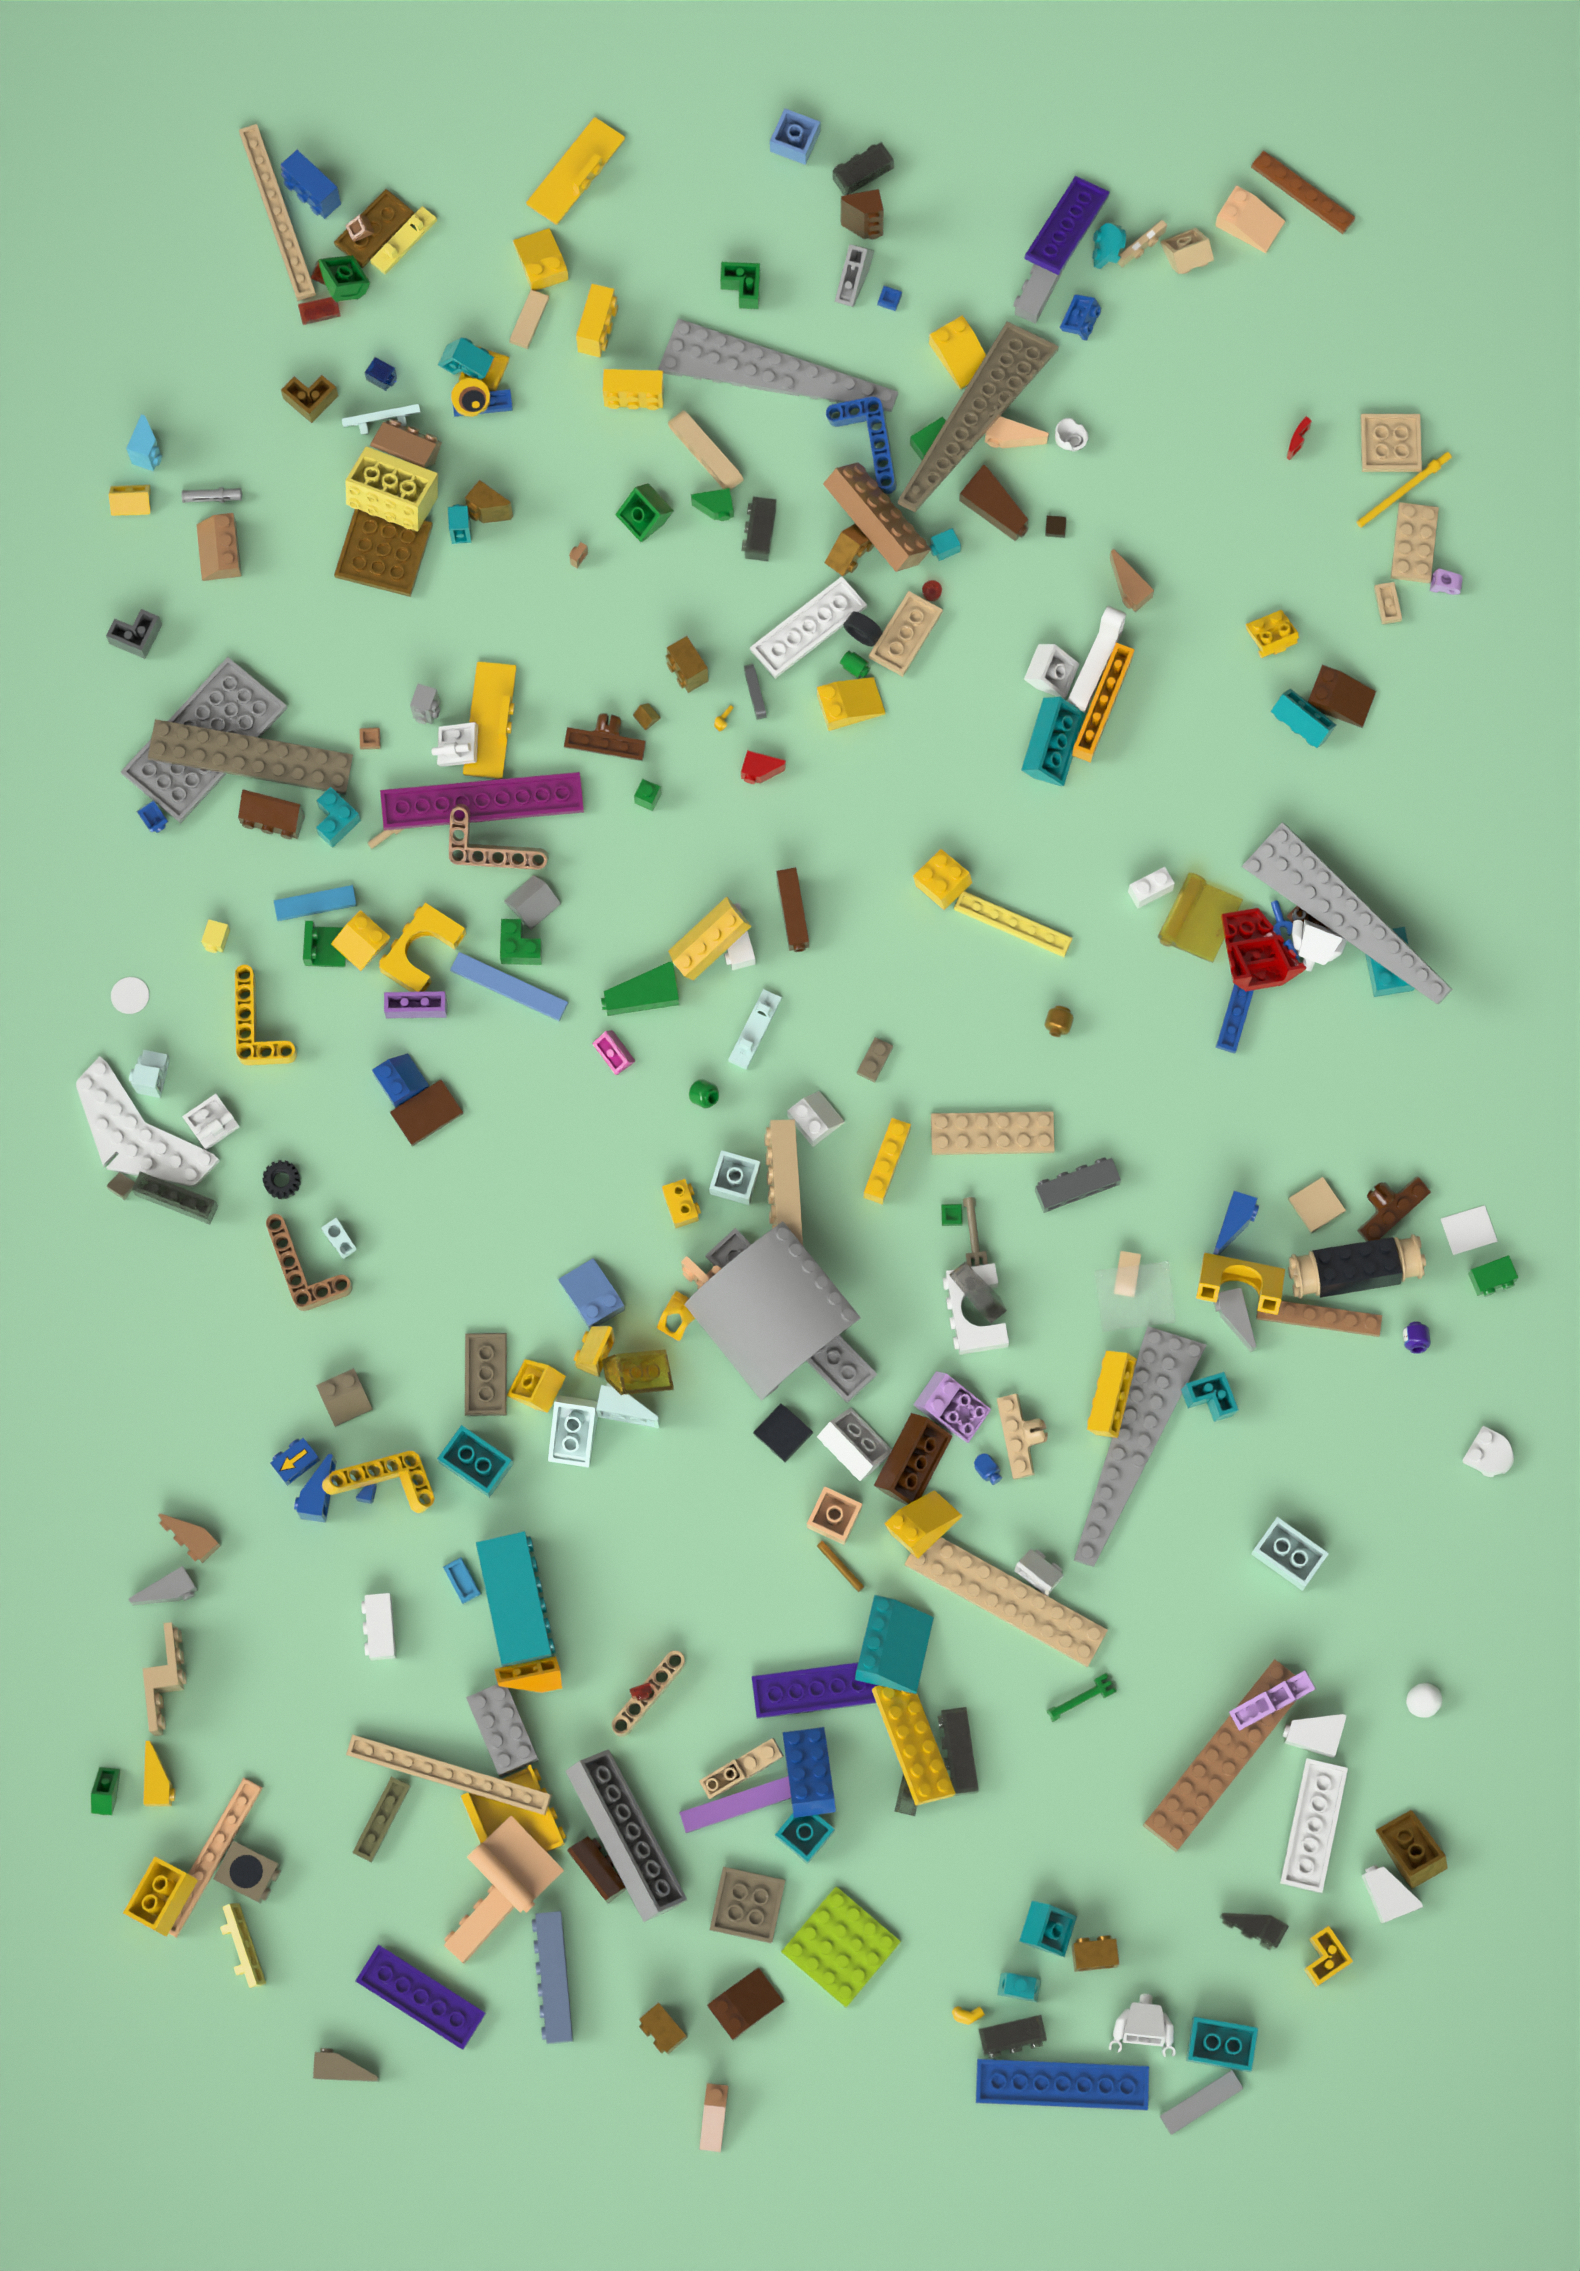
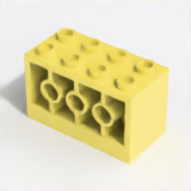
[346,446,438,532]

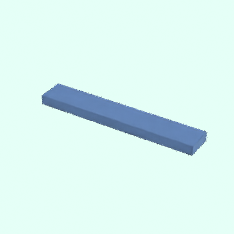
[450,952,568,1021]

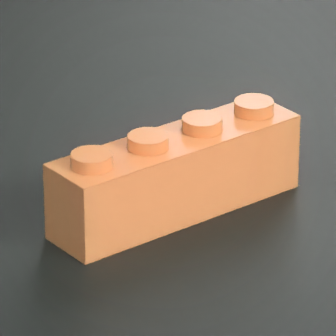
[444,1885,514,1964]

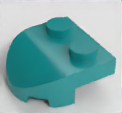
[1092,223,1126,269]

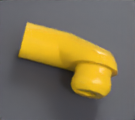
[952,2006,985,2025]

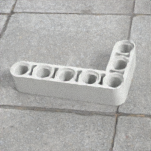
[1068,606,1126,712]

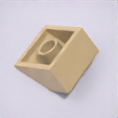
[1160,228,1214,274]

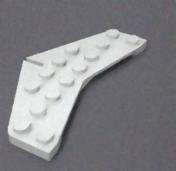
[76,1056,220,1187]

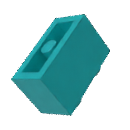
[448,504,472,544]

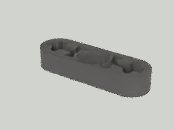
[743,664,767,720]

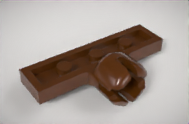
[564,713,646,761]
[1357,1177,1431,1241]

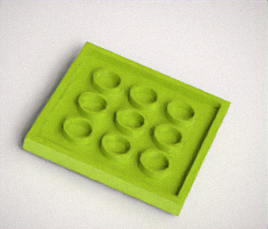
[781,1887,901,2008]

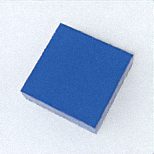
[877,286,902,311]

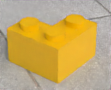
[1303,1926,1353,1987]

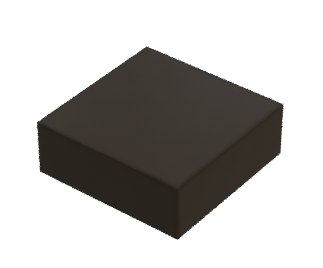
[1045,516,1066,538]

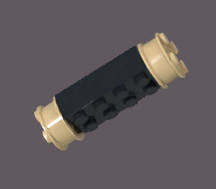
[1288,1234,1426,1299]

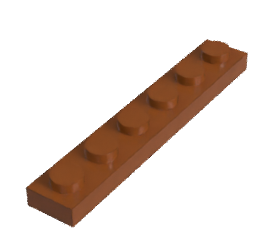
[1251,150,1355,234]

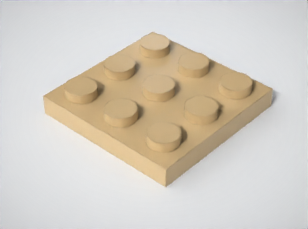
[1360,414,1422,472]

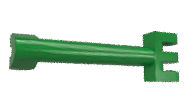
[1046,1673,1117,1722]

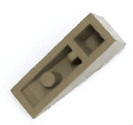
[313,2048,379,2082]

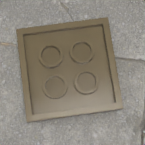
[710,1867,786,1944]

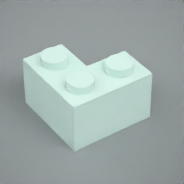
[129,1050,170,1098]

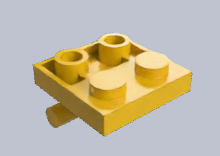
[1246,609,1299,658]

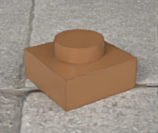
[569,542,588,569]

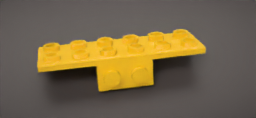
[526,117,625,225]
[463,662,516,779]

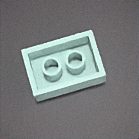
[1251,1517,1329,1591]

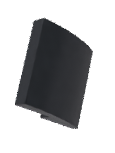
[753,1403,813,1463]

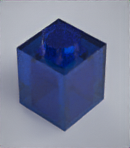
[365,357,397,391]

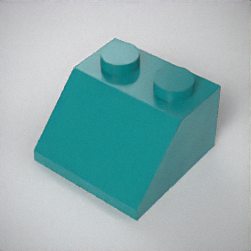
[1019,1901,1077,1957]

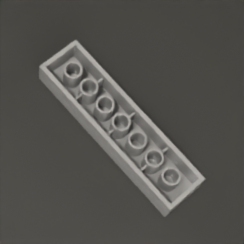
[566,1749,687,1922]

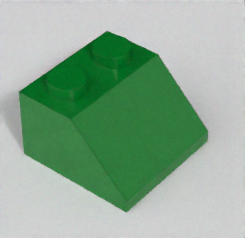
[615,483,674,542]

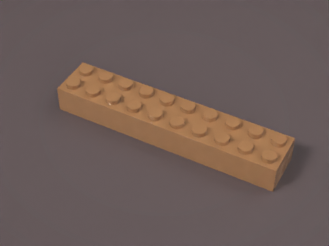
[1143,1659,1296,1852]

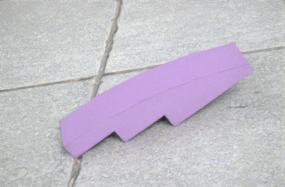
[1229,1670,1316,1731]

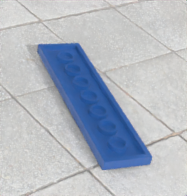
[976,2059,1149,2111]

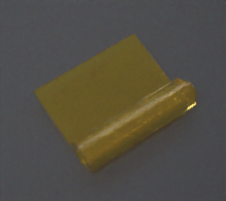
[1157,873,1243,963]

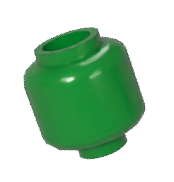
[689,1079,719,1108]

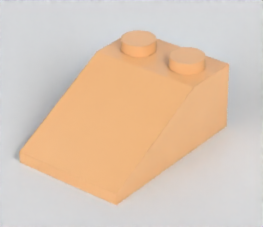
[1215,185,1285,253]

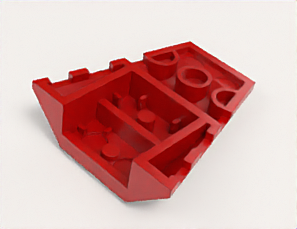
[1221,908,1307,991]

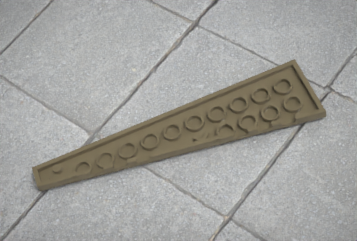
[898,322,1059,512]

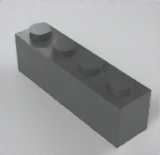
[1035,1157,1121,1213]

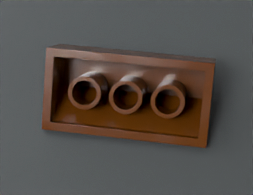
[874,1413,953,1505]

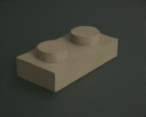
[857,1037,893,1083]

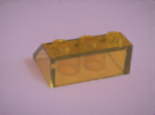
[602,1349,674,1395]

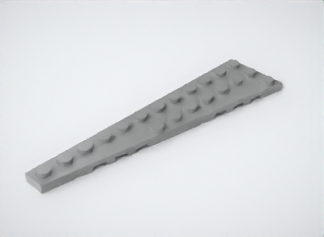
[1074,1326,1206,1567]

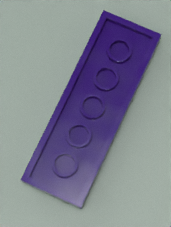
[1024,176,1110,275]
[751,1663,879,1719]
[355,1945,486,2050]

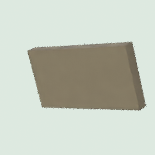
[465,1333,507,1416]

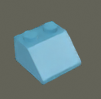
[126,414,162,472]

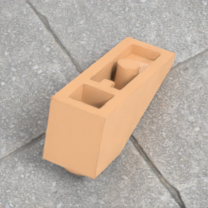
[985,416,1049,448]

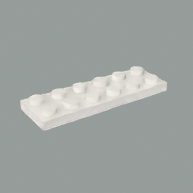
[750,576,867,679]
[1280,1758,1348,1893]

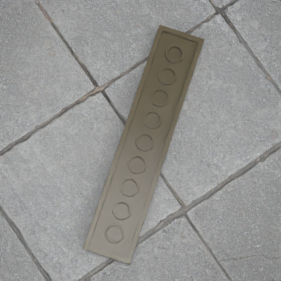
[148,719,353,795]

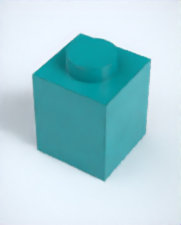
[929,528,961,561]

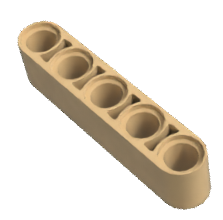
[668,410,744,491]
[612,1651,685,1737]

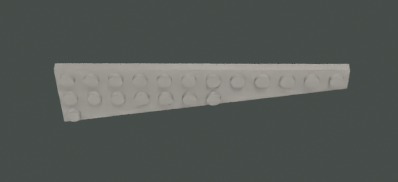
[658,319,898,412]
[1241,822,1453,1004]

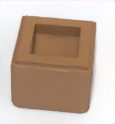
[345,214,374,242]

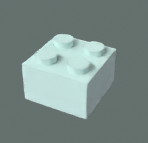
[709,1150,761,1205]

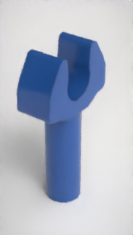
[1271,900,1293,936]

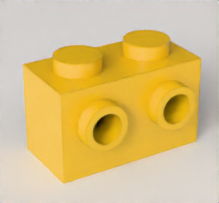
[662,1179,701,1229]

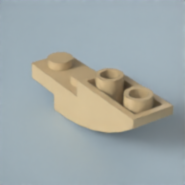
[699,1738,784,1799]

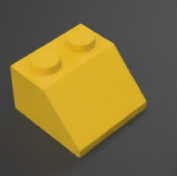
[331,910,390,971]
[507,1359,566,1413]

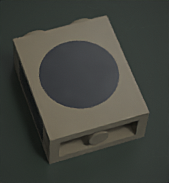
[213,1841,281,1904]

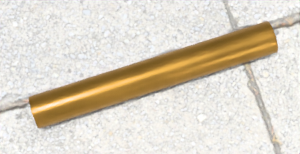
[817,1541,864,1592]

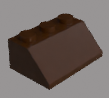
[840,189,884,239]
[238,789,305,839]
[567,1836,626,1904]

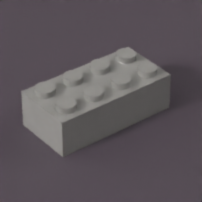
[466,1684,539,1778]

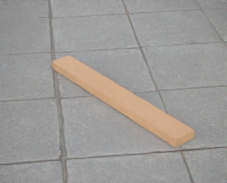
[169,1778,263,1938]

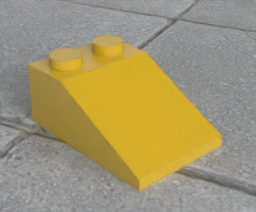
[513,228,569,291]
[929,315,986,390]
[817,677,886,731]
[573,1326,615,1377]
[884,1490,962,1559]

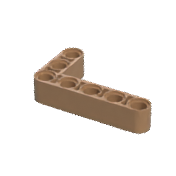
[449,804,549,870]
[266,1214,352,1311]

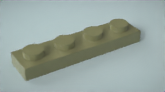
[352,1776,411,1863]

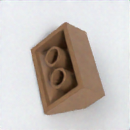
[370,419,442,468]
[197,513,242,581]

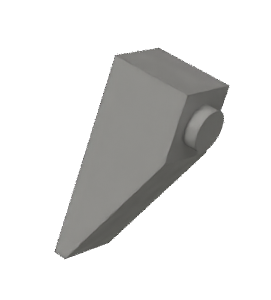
[835,244,874,307]
[1213,1288,1256,1352]
[128,1566,197,1605]

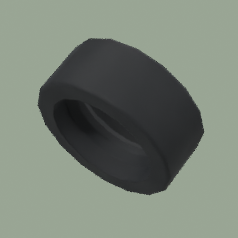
[843,611,883,647]

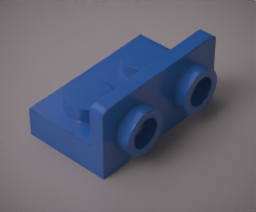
[1060,294,1101,341]

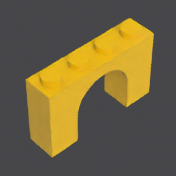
[379,902,466,992]
[1196,1252,1285,1315]

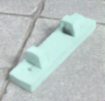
[342,404,421,435]
[728,989,782,1070]

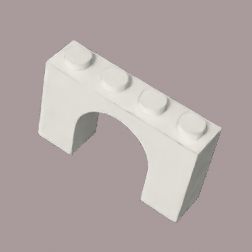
[942,1263,1009,1355]

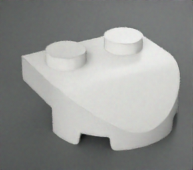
[1462,1426,1514,1477]

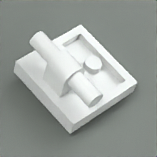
[431,722,478,767]
[182,1094,240,1150]

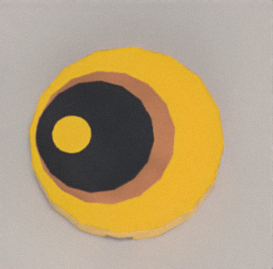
[451,378,490,417]

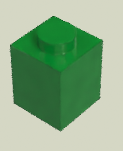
[634,779,661,811]

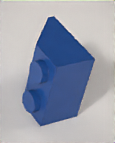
[372,1053,430,1108]

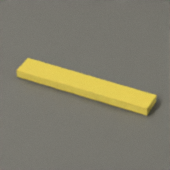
[954,891,1073,957]

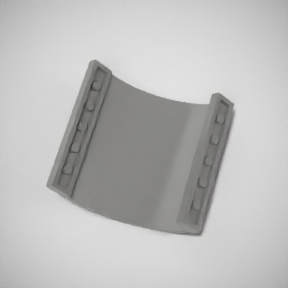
[684,1221,861,1401]

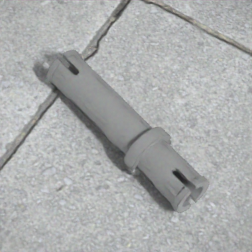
[182,487,242,503]

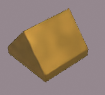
[633,703,661,731]

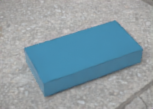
[443,1557,481,1604]

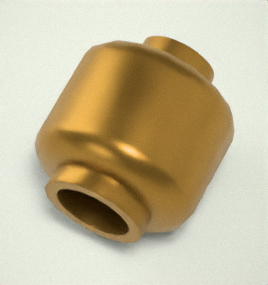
[1044,1006,1074,1037]

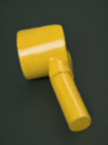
[714,705,734,732]

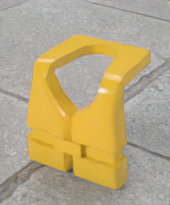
[657,1291,695,1341]

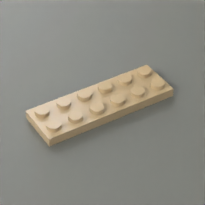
[931,1112,1055,1155]

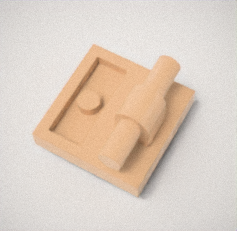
[681,1256,721,1289]

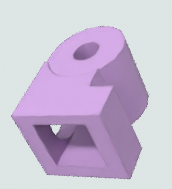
[1430,568,1463,595]

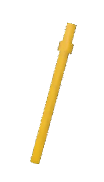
[1357,452,1452,528]

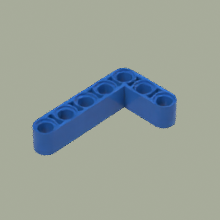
[826,397,896,494]

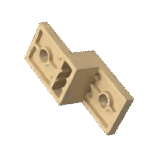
[143,1622,187,1736]

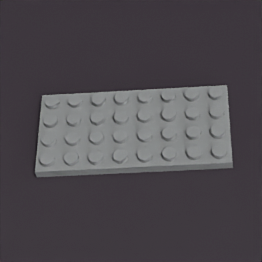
[121,657,287,824]

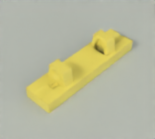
[370,206,437,275]
[220,1903,266,1988]

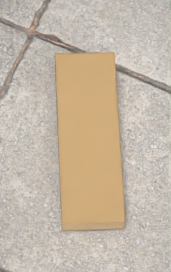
[509,290,549,349]

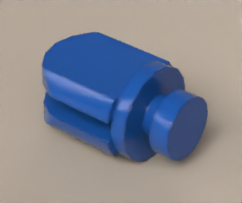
[974,1454,1002,1485]

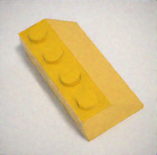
[668,897,752,981]

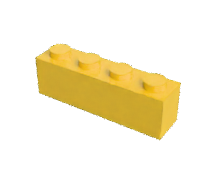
[864,1118,911,1205]
[1087,1350,1137,1438]

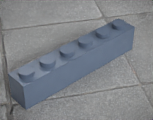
[532,1911,573,2044]

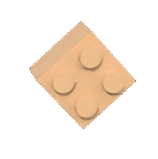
[807,1486,862,1545]

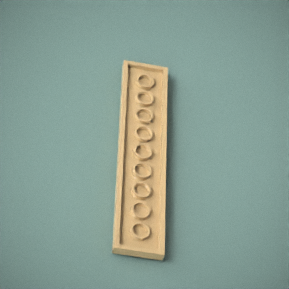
[904,1537,1108,1667]

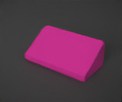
[592,1030,635,1075]

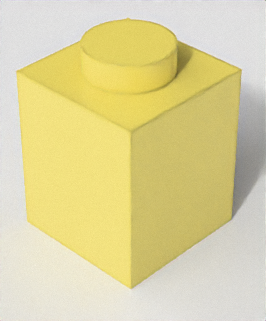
[201,919,230,953]

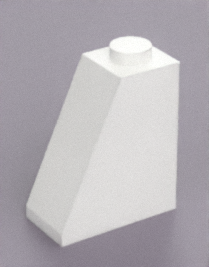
[1282,1714,1347,1758]
[1362,1865,1423,1924]

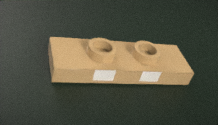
[1118,220,1167,267]

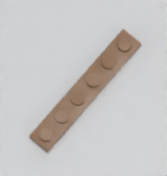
[1256,1301,1382,1337]

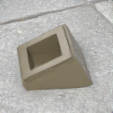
[106,1172,136,1200]

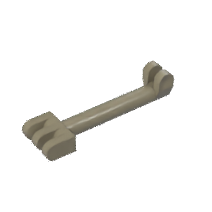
[963,1197,988,1268]

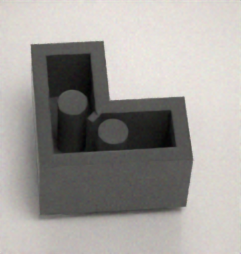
[106,609,162,659]

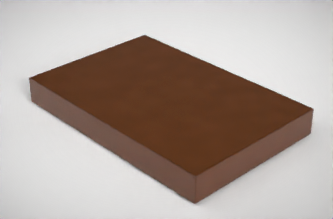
[390,1080,463,1146]

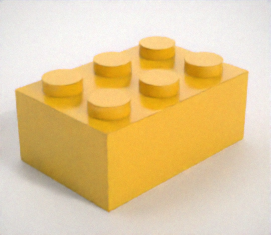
[576,284,618,358]
[603,369,664,410]
[123,1856,198,1937]

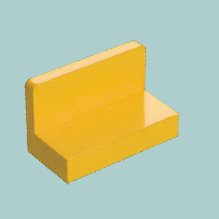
[109,485,151,516]

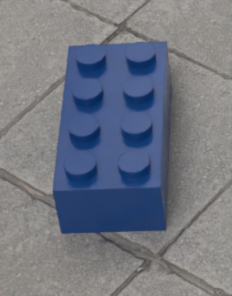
[782,1727,836,1818]

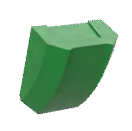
[318,255,370,303]

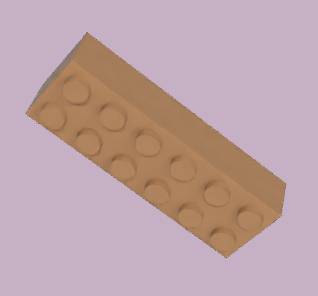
[823,462,931,572]

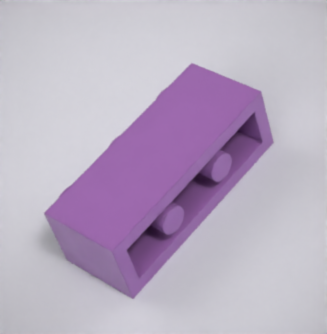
[384,991,447,1018]

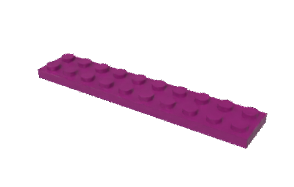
[380,772,584,831]

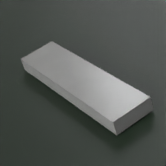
[1159,2070,1244,2135]

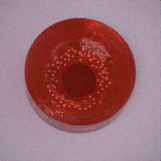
[922,580,942,601]

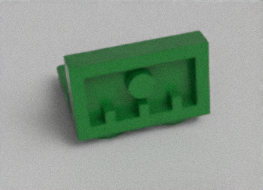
[303,920,346,967]

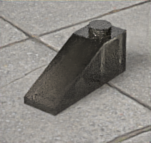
[949,1262,1007,1323]

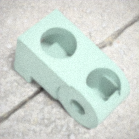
[321,1218,357,1259]

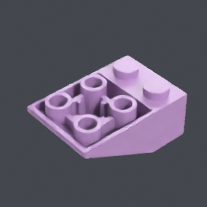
[913,1371,991,1443]

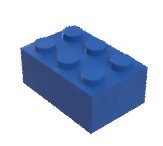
[280,150,341,219]

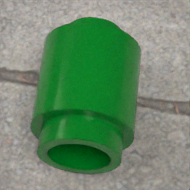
[840,651,870,679]

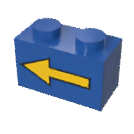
[270,1438,320,1486]

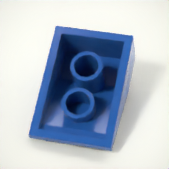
[1213,1191,1259,1255]
[294,1454,337,1523]

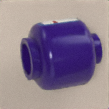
[1403,1321,1431,1354]

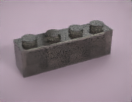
[132,1171,218,1225]
[937,1707,979,1796]

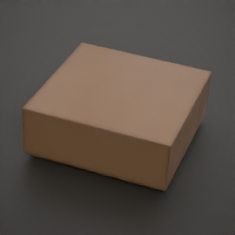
[359,728,380,750]

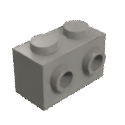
[410,684,440,724]

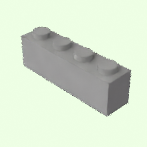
[1013,264,1066,324]

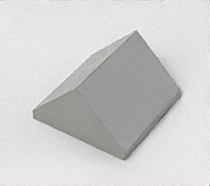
[504,875,561,930]

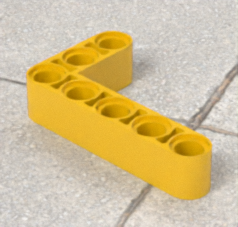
[235,964,297,1065]
[322,1451,435,1513]

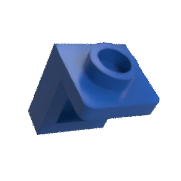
[136,800,168,833]

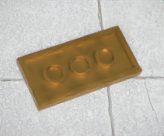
[334,189,415,269]

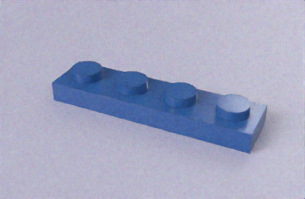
[1215,984,1254,1054]

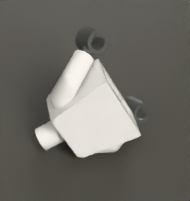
[1292,909,1347,972]

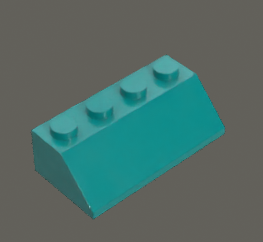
[1021,697,1086,786]

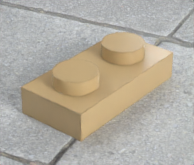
[1374,582,1402,625]

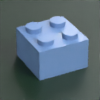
[770,108,820,165]

